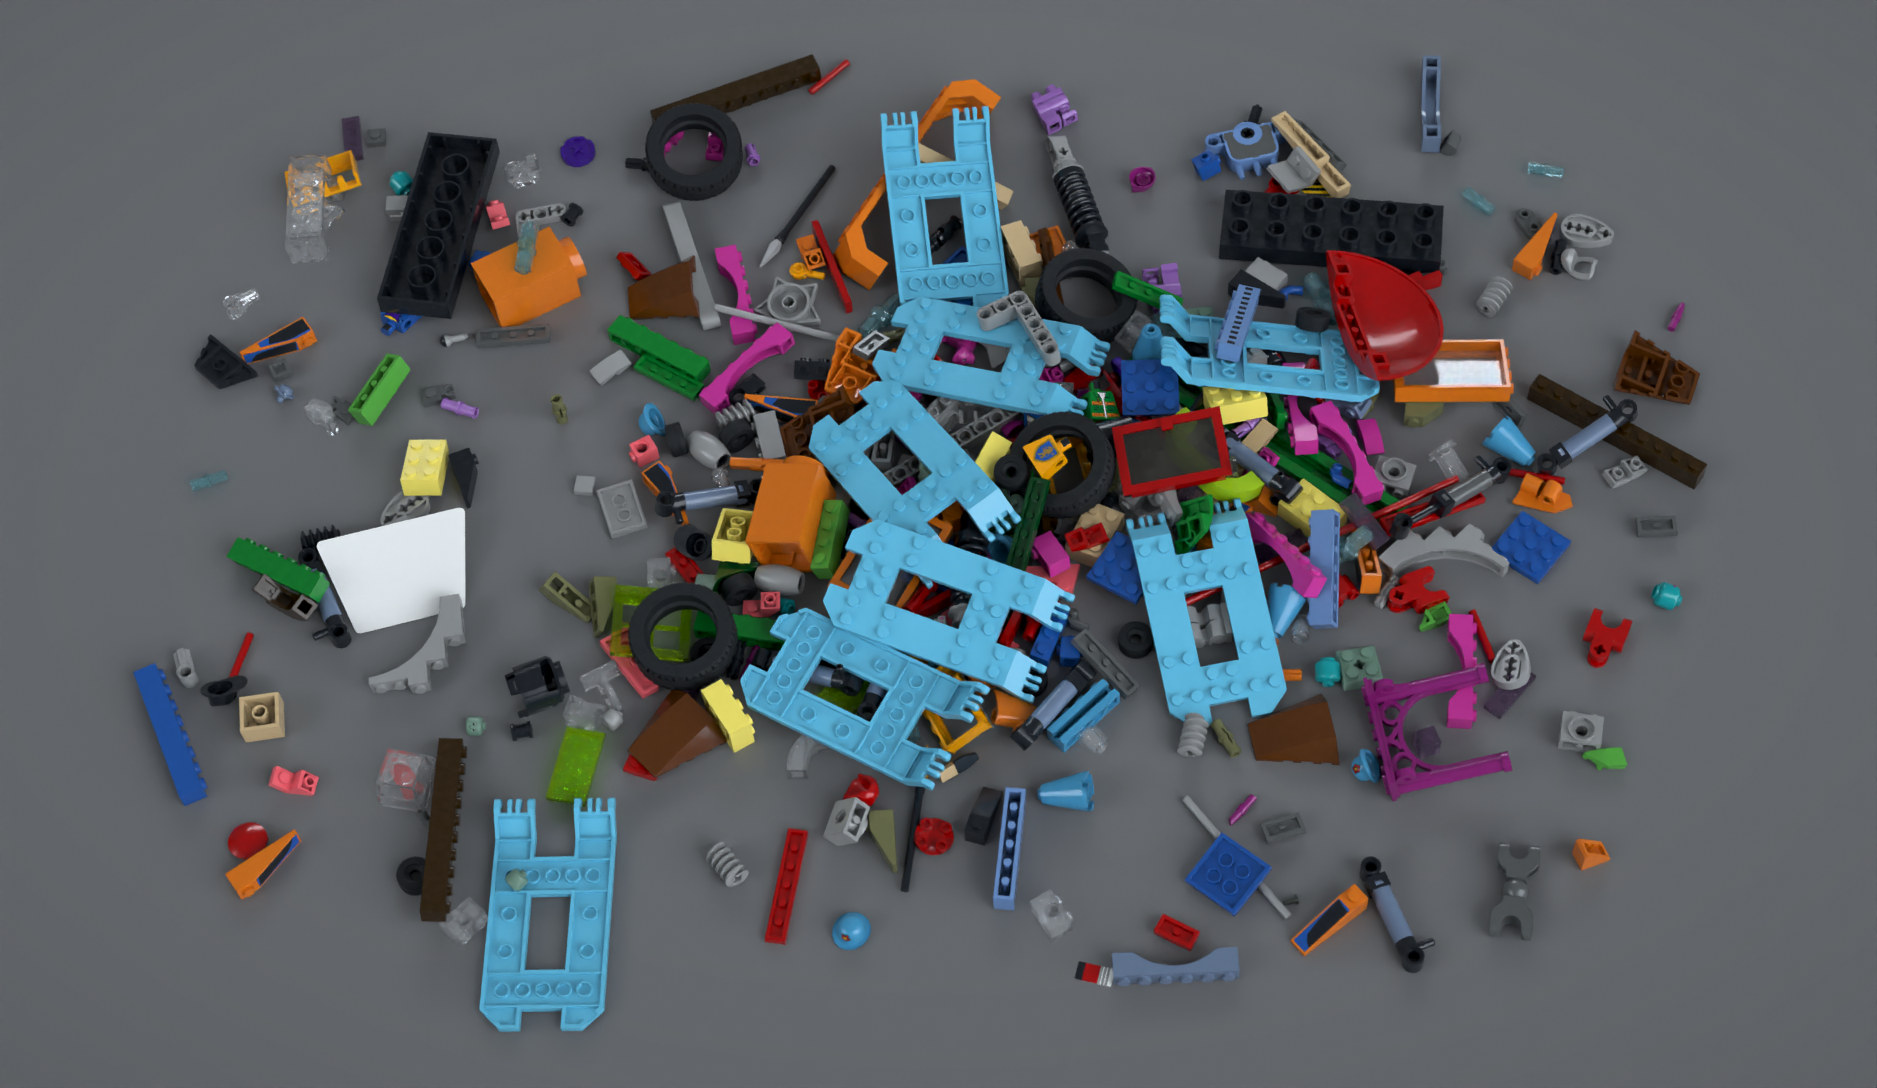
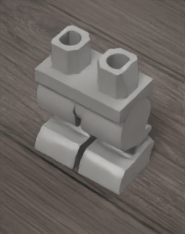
[1187,602,1233,648]

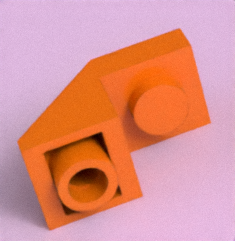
[796,234,826,271]

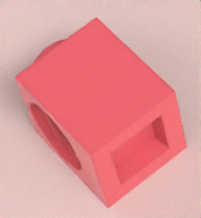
[629,435,660,467]

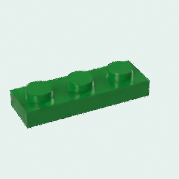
[1266,392,1288,430]

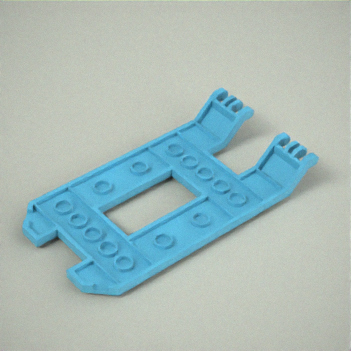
[880,106,1009,308]
[1159,294,1380,402]
[872,297,1111,416]
[809,381,1021,589]
[1125,498,1287,726]
[823,519,1075,704]
[740,608,990,791]
[479,797,617,1032]

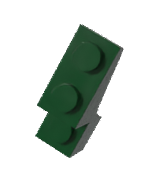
[695,561,758,594]

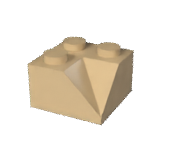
[239,692,285,743]

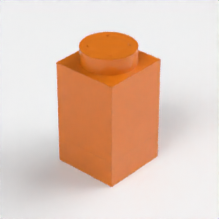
[471,226,587,327]
[745,455,837,572]

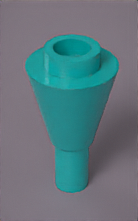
[779,597,795,615]

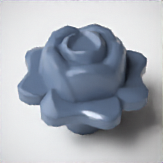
[274,383,295,403]

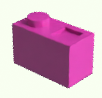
[1031,531,1071,578]

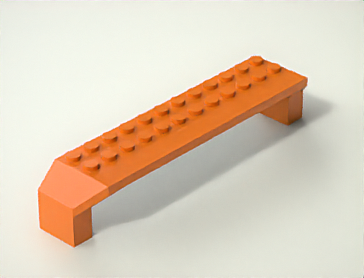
[833,79,1001,291]

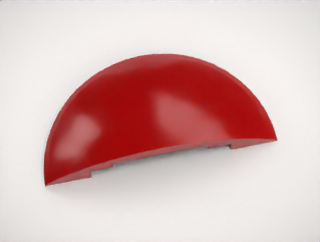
[1326,250,1444,381]

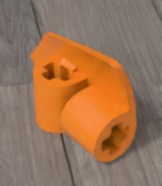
[1512,473,1573,514]
[991,690,1037,732]

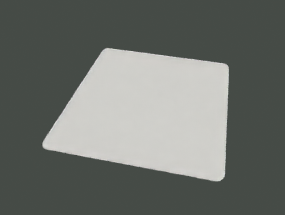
[317,508,466,633]

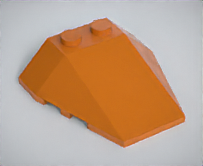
[824,327,897,405]

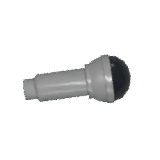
[440,333,468,347]

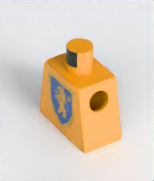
[1023,435,1072,480]

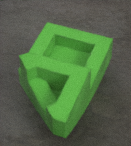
[1419,601,1452,632]
[1582,747,1627,771]

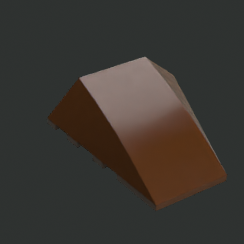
[628,255,700,320]
[1613,330,1700,405]
[779,385,856,459]
[628,689,727,778]
[1248,693,1339,765]

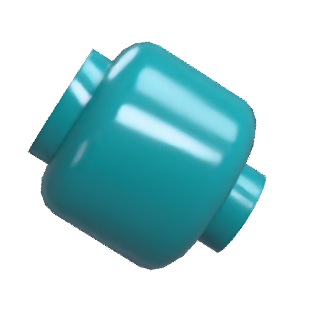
[389,171,413,196]
[1651,582,1683,610]
[1315,657,1341,687]

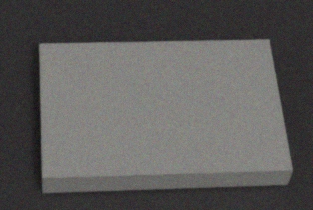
[596,479,648,539]

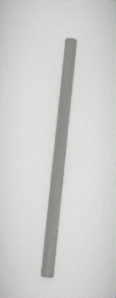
[714,304,840,342]
[1182,796,1292,920]

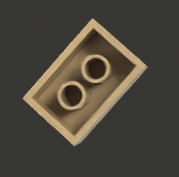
[1001,220,1043,289]
[1065,504,1124,567]

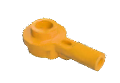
[789,262,825,280]

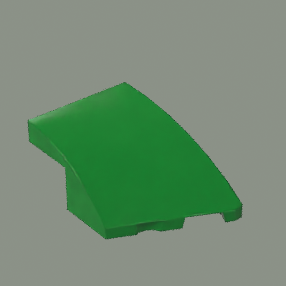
[1174,495,1213,555]

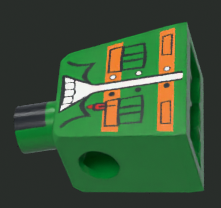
[1080,382,1120,423]

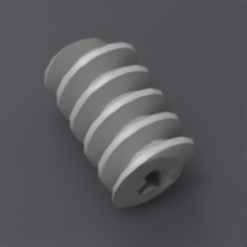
[1476,276,1513,318]
[715,399,756,431]
[1177,713,1209,757]
[706,841,749,887]

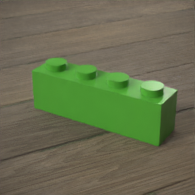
[348,353,411,426]
[810,500,850,579]

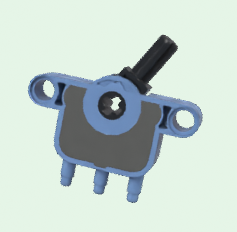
[1205,104,1287,180]

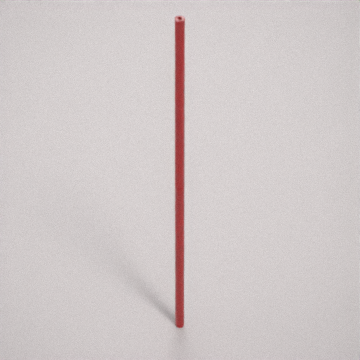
[1185,475,1459,606]

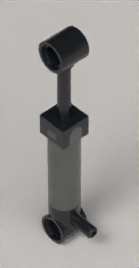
[1389,455,1512,540]

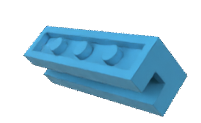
[1047,679,1120,753]

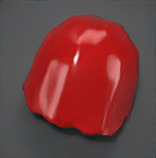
[842,774,880,807]

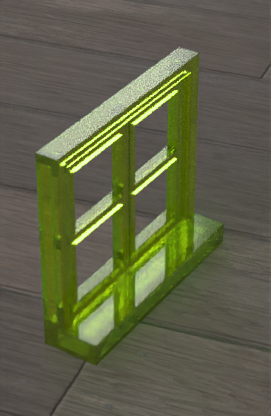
[610,585,691,662]

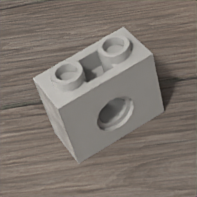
[926,396,960,433]
[1375,455,1417,499]
[1558,711,1604,752]
[823,797,870,846]

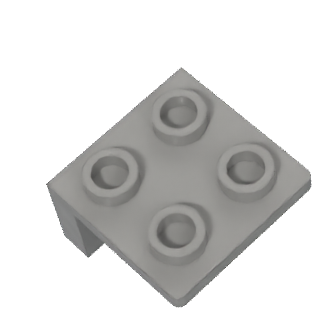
[1267,146,1321,193]

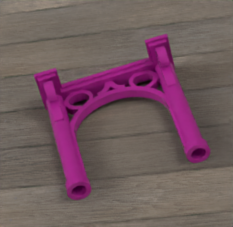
[1361,663,1513,802]

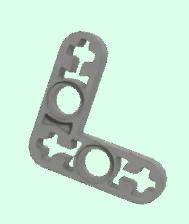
[515,203,567,240]

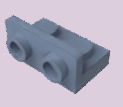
[1325,398,1372,420]

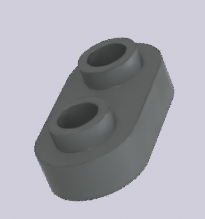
[1515,208,1542,240]

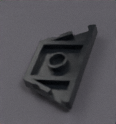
[194,334,258,389]

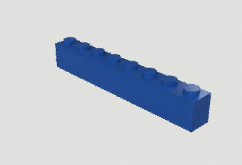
[133,663,208,806]

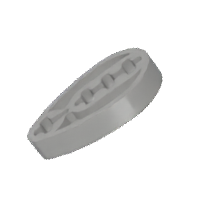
[1560,214,1614,248]
[380,490,431,526]
[1491,639,1531,690]

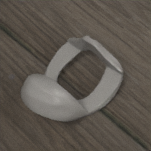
[1561,248,1598,280]

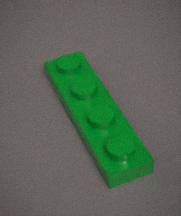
[1112,271,1183,309]
[633,354,705,401]

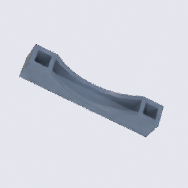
[1421,55,1441,153]
[1112,947,1240,986]

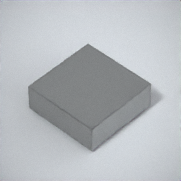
[574,475,596,496]

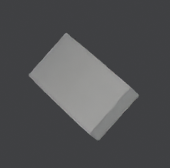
[590,350,632,386]
[1602,456,1648,489]

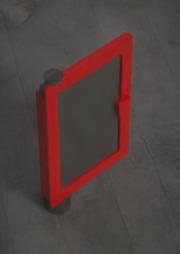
[1112,406,1239,498]

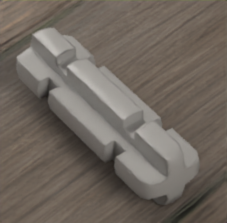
[1374,575,1400,609]

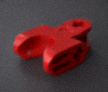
[1387,566,1450,614]
[1583,608,1633,668]

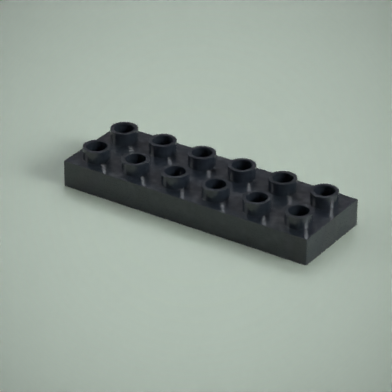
[377,132,500,319]
[1219,190,1444,274]

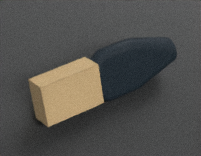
[936,752,979,783]

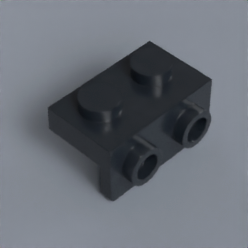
[794,358,832,381]

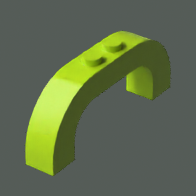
[1165,407,1265,503]

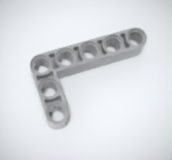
[977,291,1061,366]

